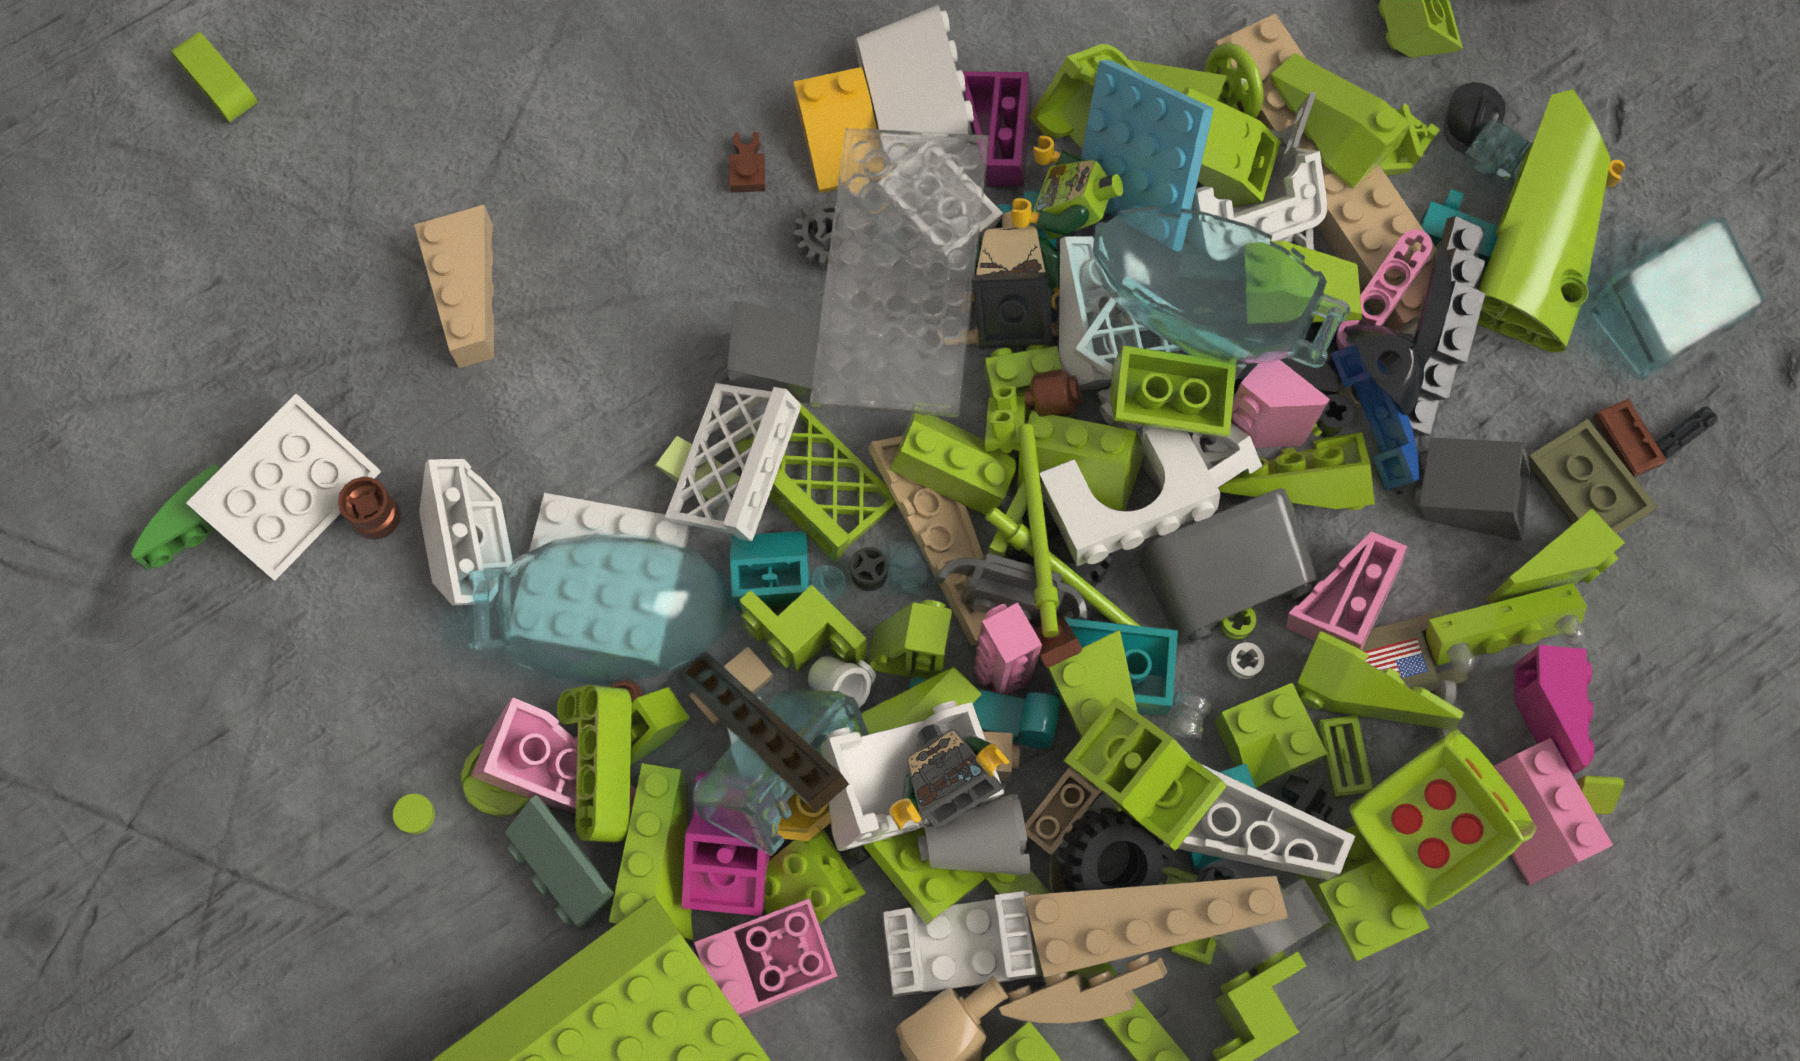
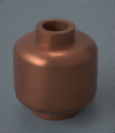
[1024,369,1081,417]

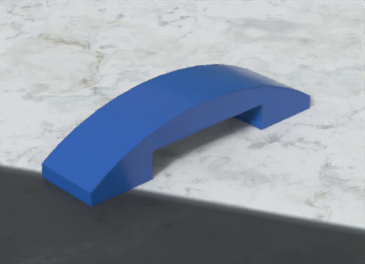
[1331,344,1419,490]

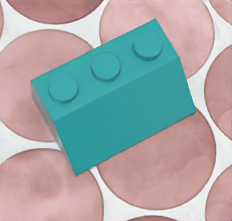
[1052,618,1178,716]

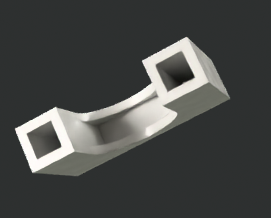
[1039,427,1220,566]

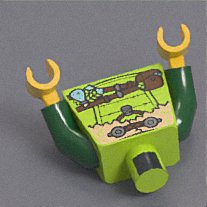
[1011,136,1123,240]

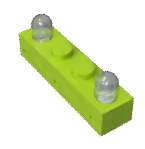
[1425,583,1587,674]

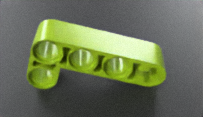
[557,685,632,843]

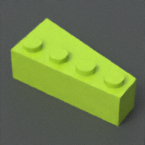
[1046,630,1138,812]

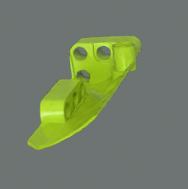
[1477,89,1611,353]

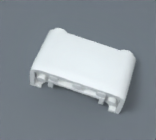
[1185,147,1327,260]
[821,701,1004,851]

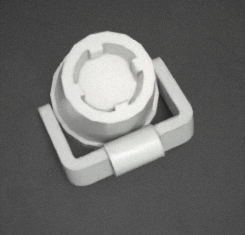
[808,656,876,724]

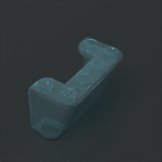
[1589,216,1766,380]

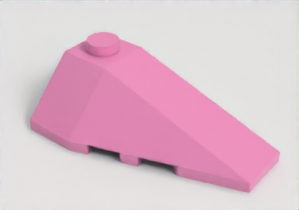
[471,697,636,823]

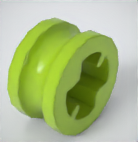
[1219,608,1256,640]

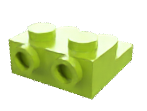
[984,345,1071,424]

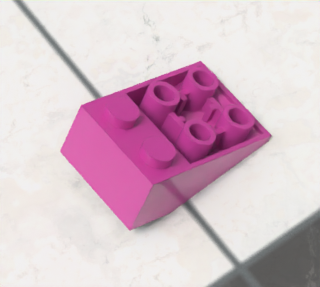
[1514,645,1594,775]

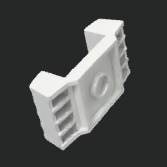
[882,891,1043,997]

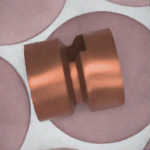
[338,477,401,540]

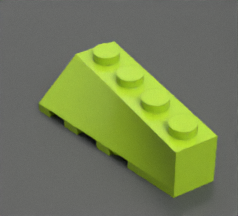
[609,763,694,941]

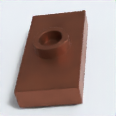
[1593,398,1667,478]
[1034,616,1082,668]

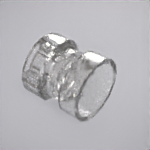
[1164,692,1213,743]

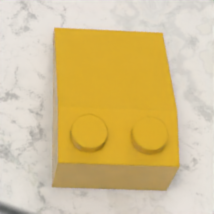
[794,67,887,193]

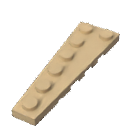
[868,436,986,646]
[1024,876,1288,977]

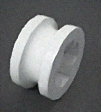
[1227,642,1264,679]

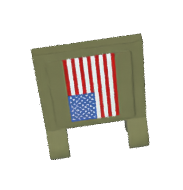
[1362,609,1468,693]

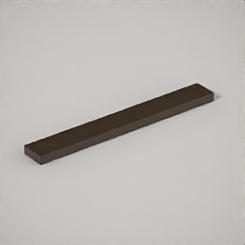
[677,651,849,813]

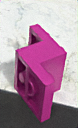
[681,772,774,916]

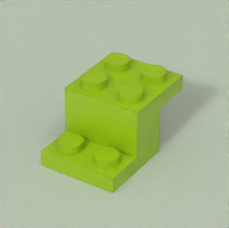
[739,585,867,673]
[1064,697,1227,851]
[1295,825,1430,963]
[1211,950,1307,1061]

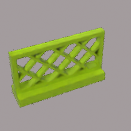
[733,401,897,563]

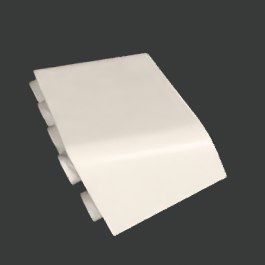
[855,5,974,170]

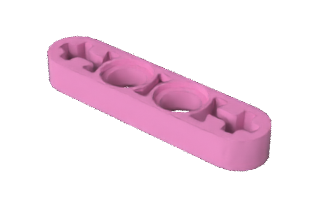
[1336,229,1432,349]

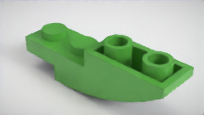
[131,464,221,570]

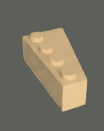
[414,205,494,368]

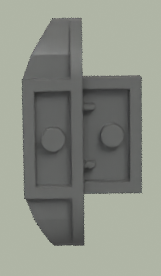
[934,553,1087,623]

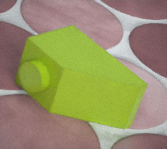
[630,687,690,766]

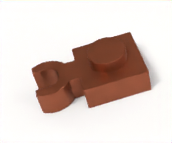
[729,132,766,193]

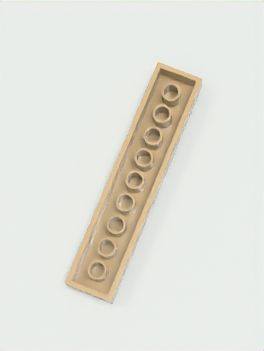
[1214,14,1436,333]

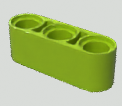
[170,31,259,123]

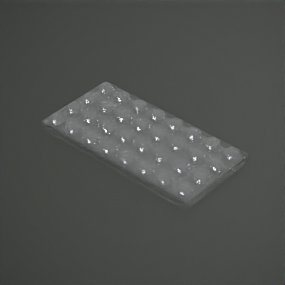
[810,128,989,418]

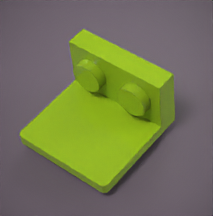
[764,829,866,924]

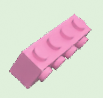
[973,603,1042,695]

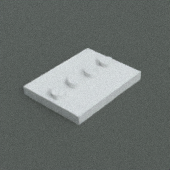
[186,394,381,581]

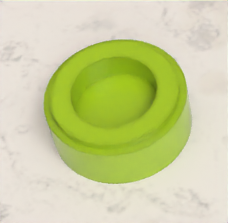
[393,793,435,835]

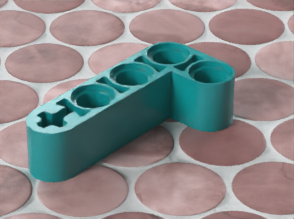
[909,678,1062,749]

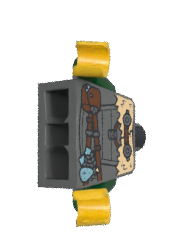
[889,724,1010,830]

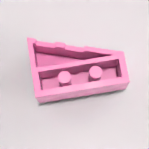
[1286,531,1407,650]

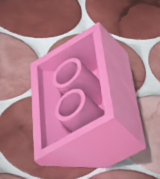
[1231,352,1330,448]
[1493,738,1613,886]

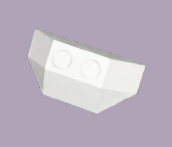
[419,459,514,606]

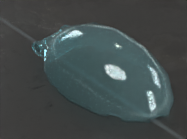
[1093,206,1350,368]
[469,532,734,685]

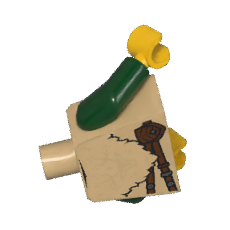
[961,211,1060,315]

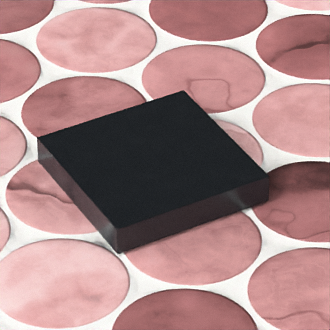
[973,272,1053,347]

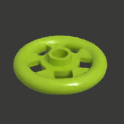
[1204,43,1263,119]

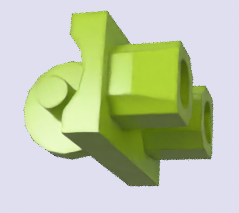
[985,386,1026,453]

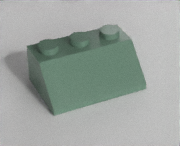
[505,795,615,930]

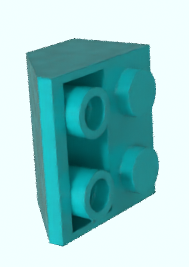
[730,531,810,610]

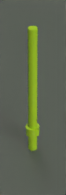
[1018,424,1059,638]
[985,507,1140,626]

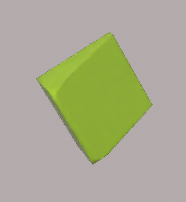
[1576,775,1624,814]

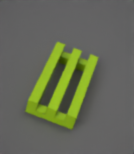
[1317,715,1373,798]

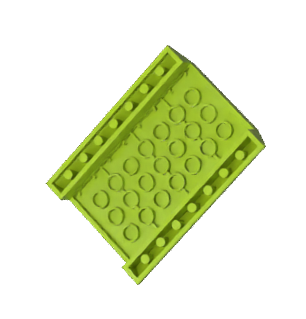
[431,896,771,1061]

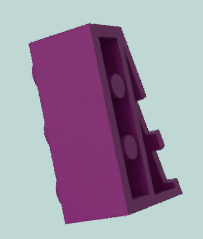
[962,71,1032,187]

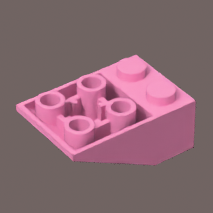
[694,898,838,1018]

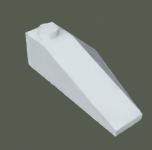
[1059,236,1142,390]

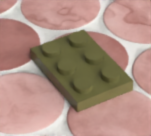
[1527,419,1658,534]

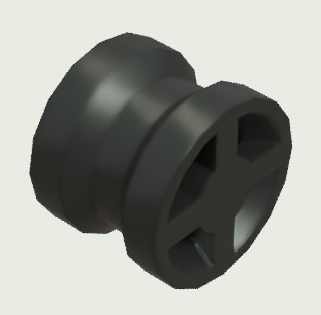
[850,547,888,592]

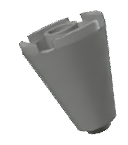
[918,793,1030,875]

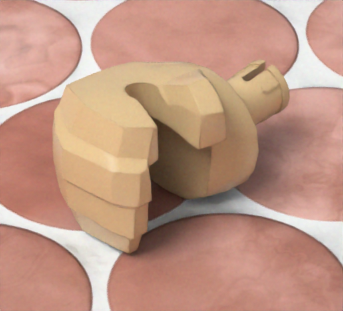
[896,976,1009,1061]

